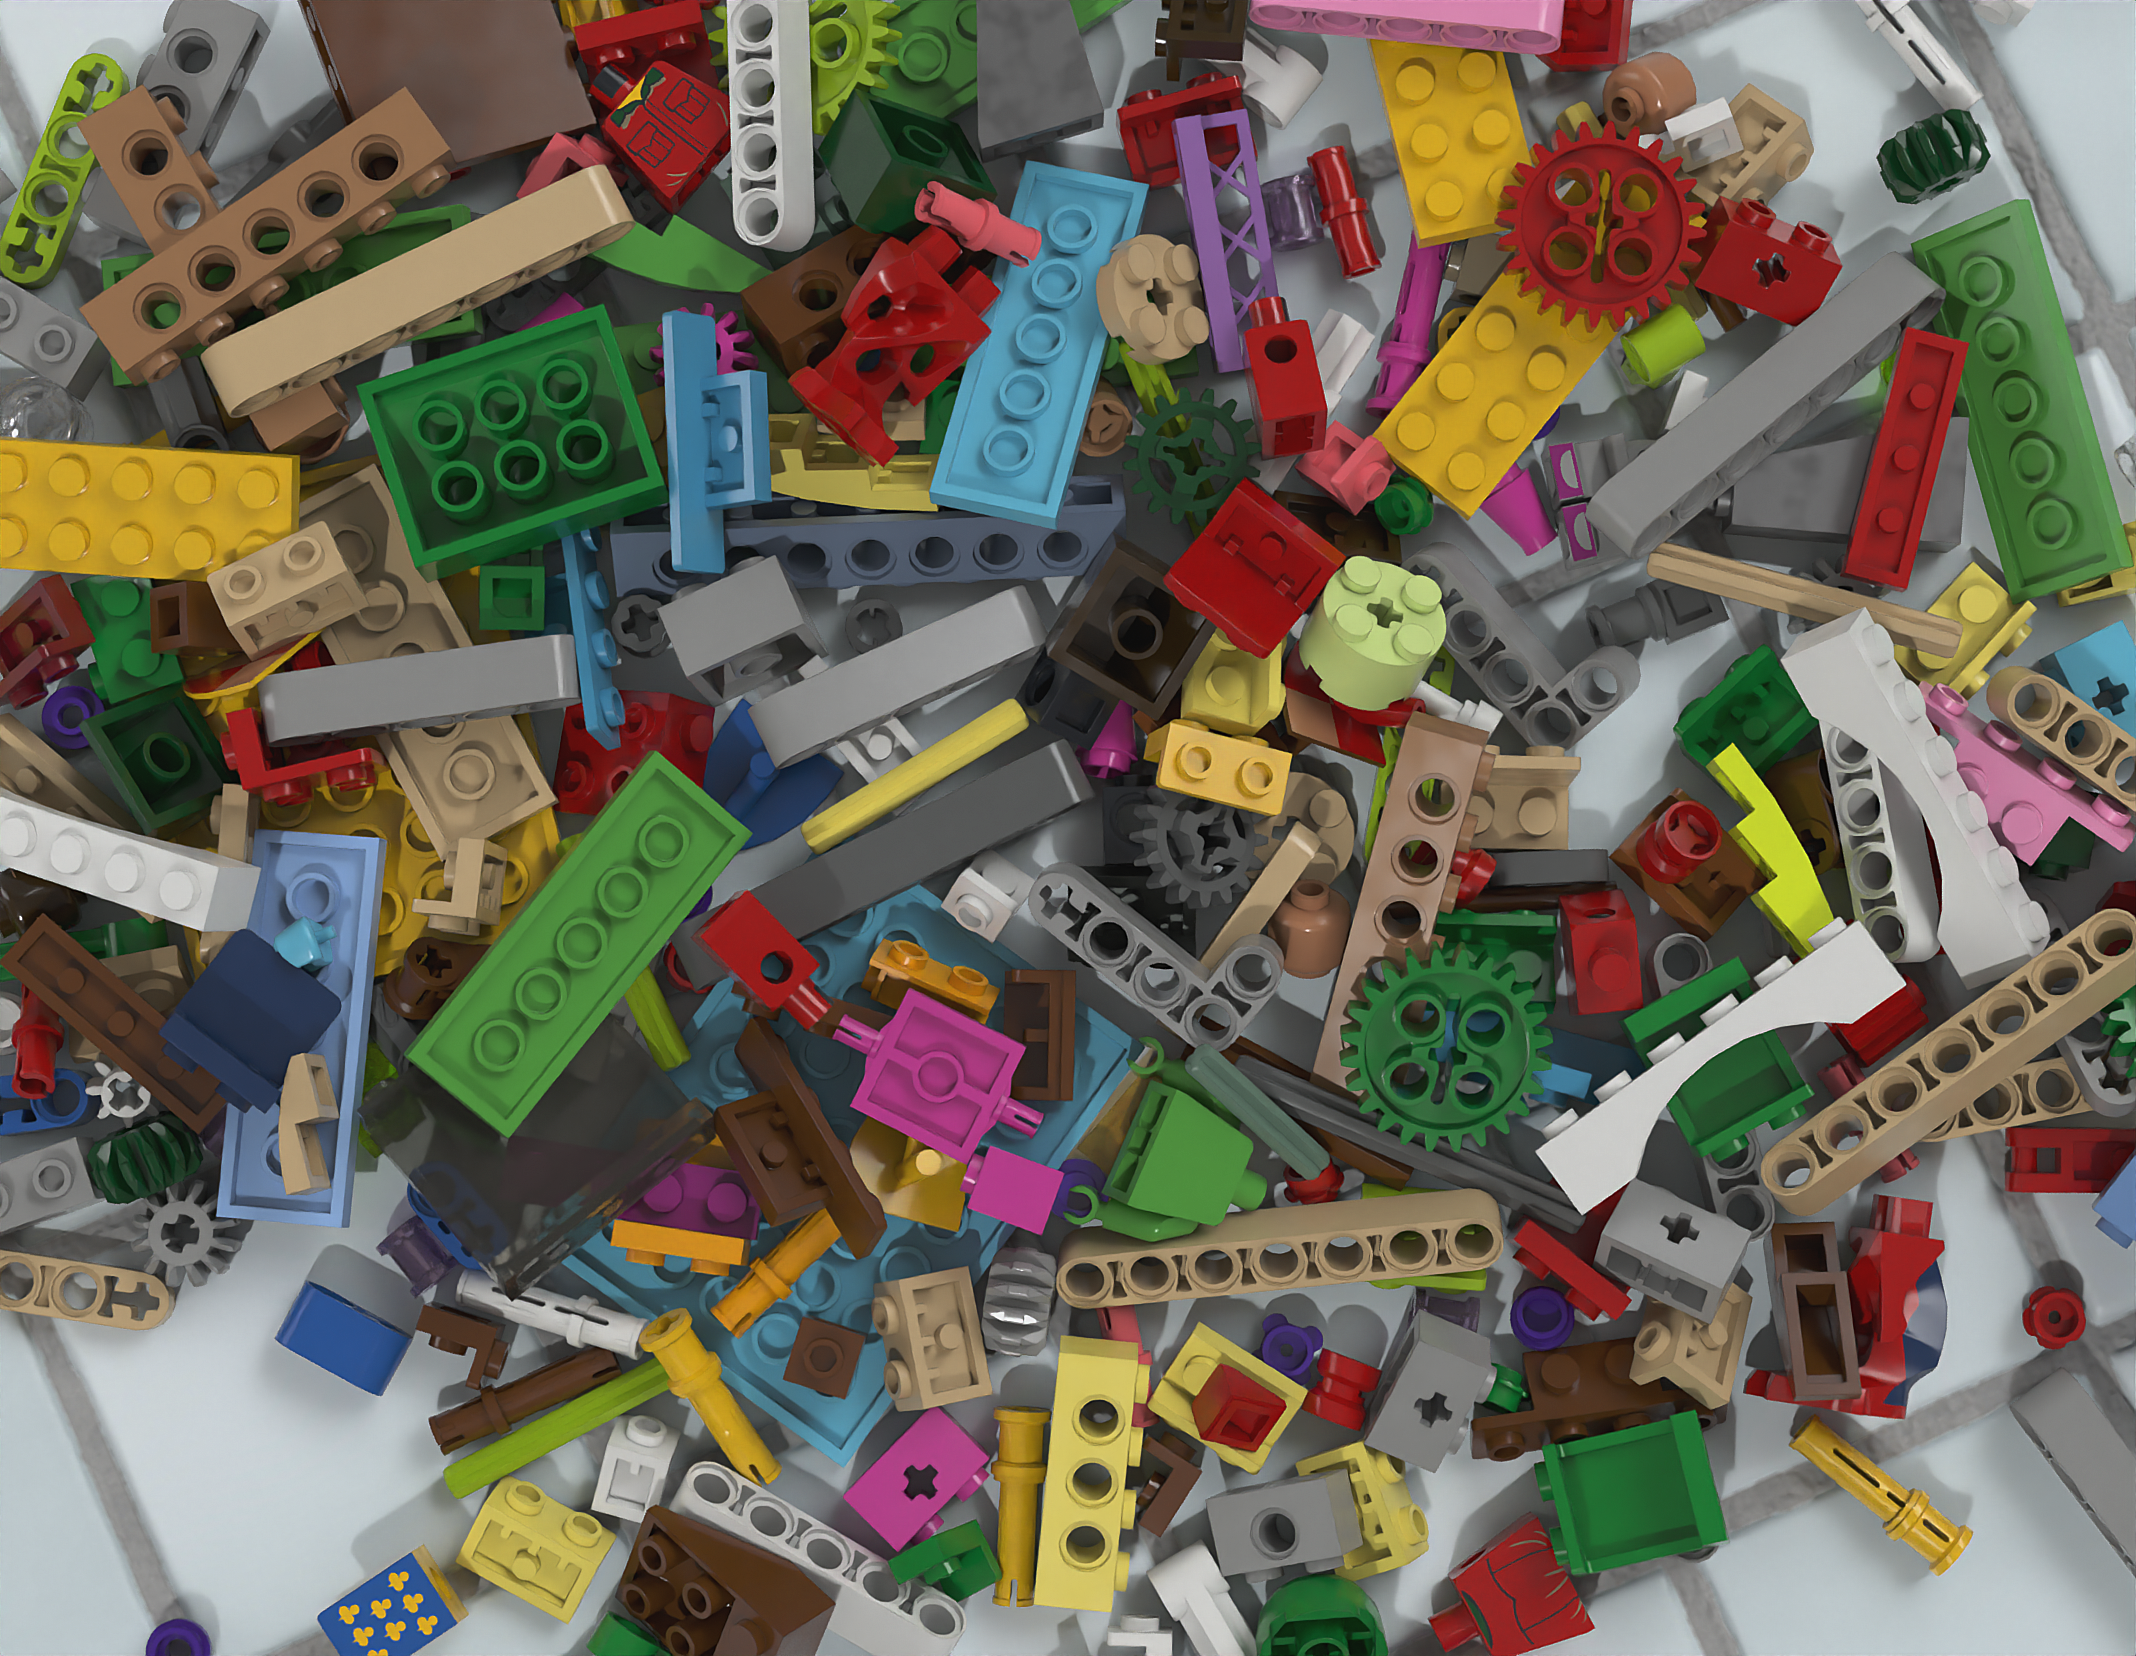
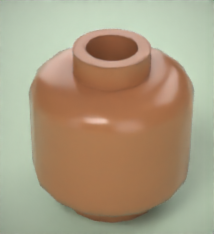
[1602,52,1697,138]
[1267,879,1351,979]

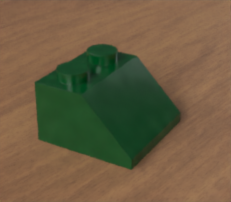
[818,88,998,239]

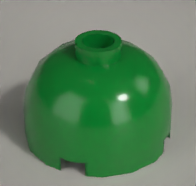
[1255,1573,1389,1656]

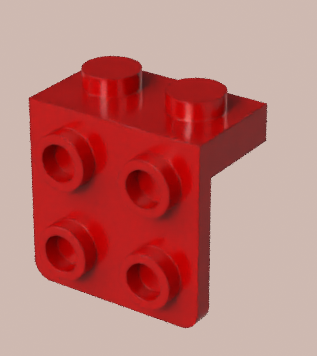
[1163,477,1347,659]
[552,689,715,816]
[220,707,391,807]
[1505,1176,1636,1321]

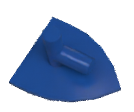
[703,698,845,851]

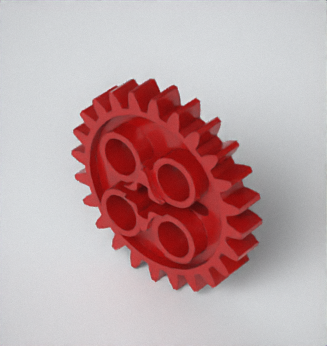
[1494,121,1707,333]

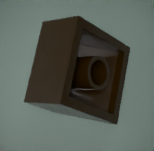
[1045,531,1217,721]

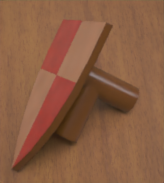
[1279,640,1386,768]

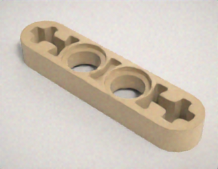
[1155,821,1324,1041]
[0,1248,176,1330]

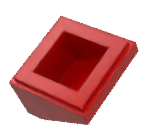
[1191,1363,1287,1452]

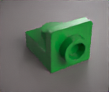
[887,1519,1003,1603]

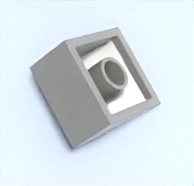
[657,555,829,707]

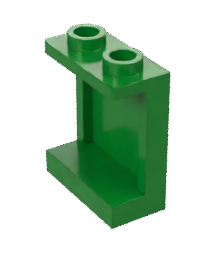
[1618,956,1815,1163]
[1534,1410,1730,1578]

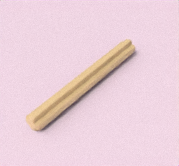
[1647,541,1963,659]

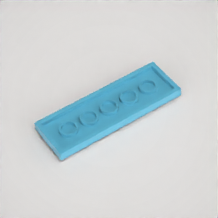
[929,160,1150,530]

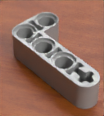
[1400,542,1641,751]
[1028,862,1284,1051]

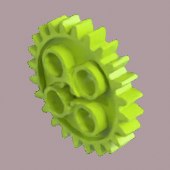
[708,0,902,137]

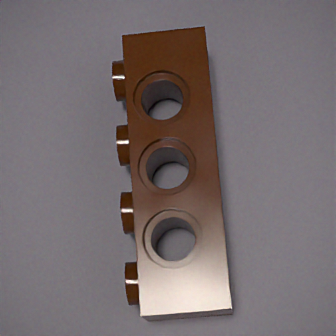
[740,224,998,380]

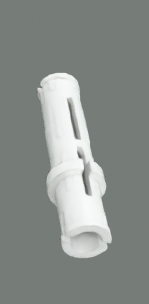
[1854,0,1984,111]
[455,1267,650,1360]

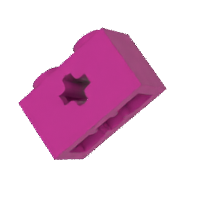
[960,1145,1065,1236]
[842,1406,990,1552]

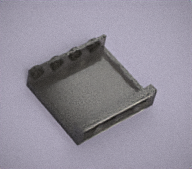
[357,1012,717,1302]

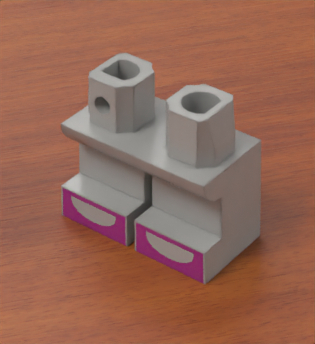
[1541,433,1657,572]

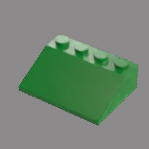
[356,304,669,583]

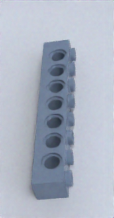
[610,474,1127,598]

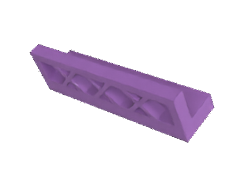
[1171,108,1279,373]

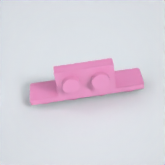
[1918,681,2136,866]

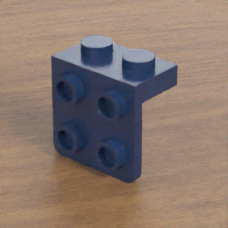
[158,928,342,1114]

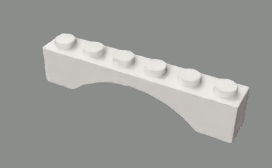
[1780,607,2051,990]
[0,786,261,932]
[1535,916,1906,1215]

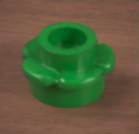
[1375,474,1434,535]
[1474,1362,1530,1414]

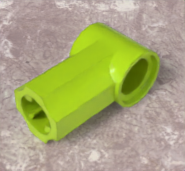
[1620,303,1706,390]

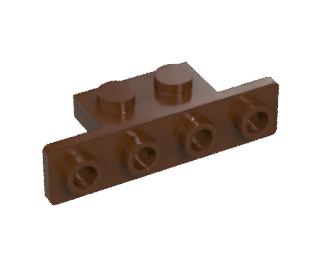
[709,1016,887,1260]
[1470,1336,1728,1462]

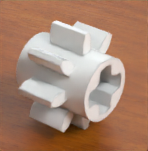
[85,1053,160,1128]

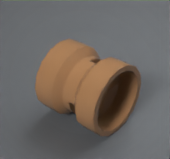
[1079,375,1133,457]

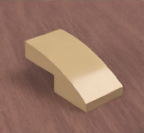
[278,1053,340,1195]

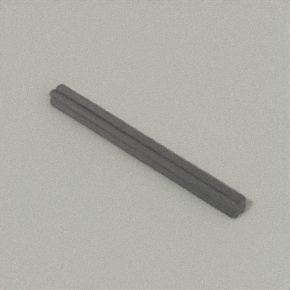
[1234,1055,1587,1234]

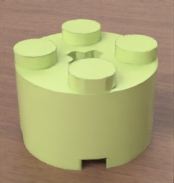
[1299,556,1446,711]

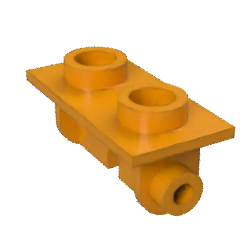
[861,938,1001,1025]

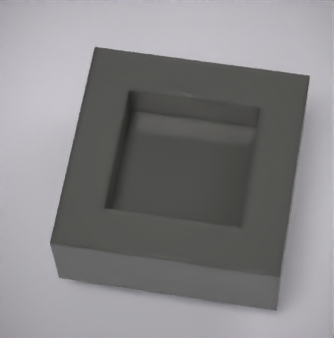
[1646,579,1729,645]

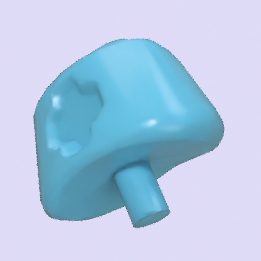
[273,916,337,972]

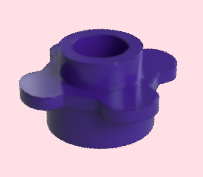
[1251,1313,1323,1386]

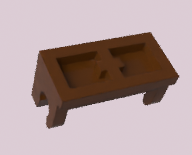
[1003,969,1076,1102]

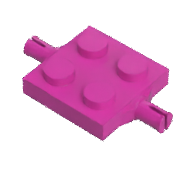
[832,988,1044,1165]

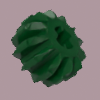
[1876,109,1991,205]
[87,1110,204,1204]

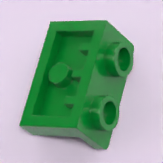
[1425,909,1557,1014]

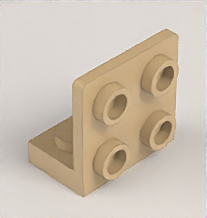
[1439,744,1581,853]

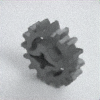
[1129,785,1268,909]

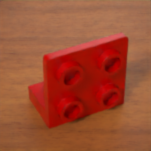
[573,0,721,165]

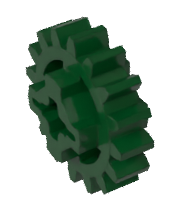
[1122,387,1262,526]

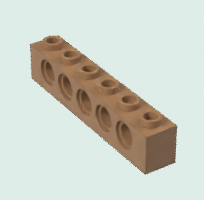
[76,84,349,455]
[79,87,457,386]
[1309,711,1496,1109]

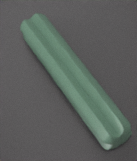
[1185,1044,1330,1180]

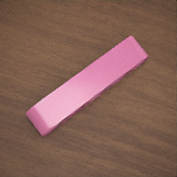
[1248,0,1565,55]

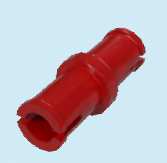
[1306,146,1382,279]
[11,983,65,1100]

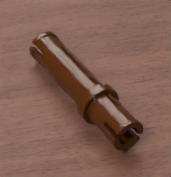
[428,1345,623,1456]

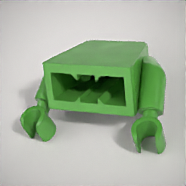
[1063,1036,1267,1242]

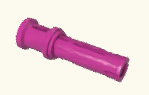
[1365,229,1451,420]

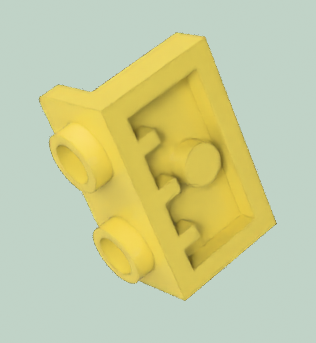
[1893,561,2037,701]
[1181,627,1287,737]
[1147,1321,1308,1475]
[1295,1437,1429,1581]
[455,1475,617,1624]

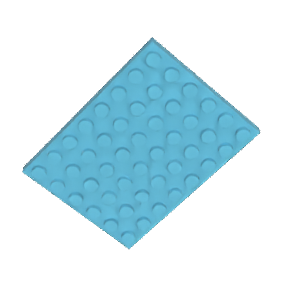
[531,836,1145,1468]

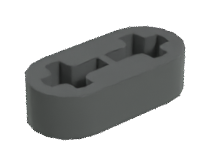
[1488,849,1610,888]

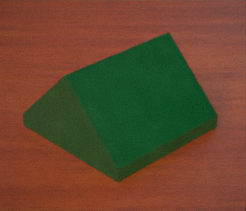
[78,682,241,841]

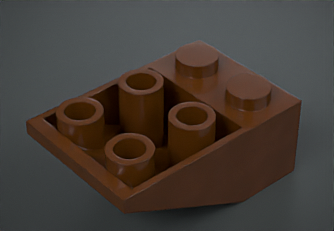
[615,1505,836,1656]

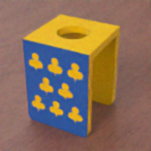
[317,1544,469,1656]

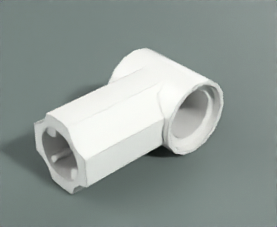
[1197,25,1323,130]
[1146,1538,1257,1656]

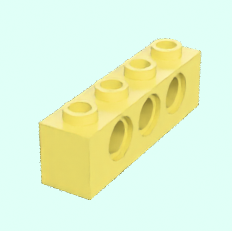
[1033,1335,1150,1613]

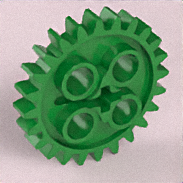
[1339,941,1553,1153]

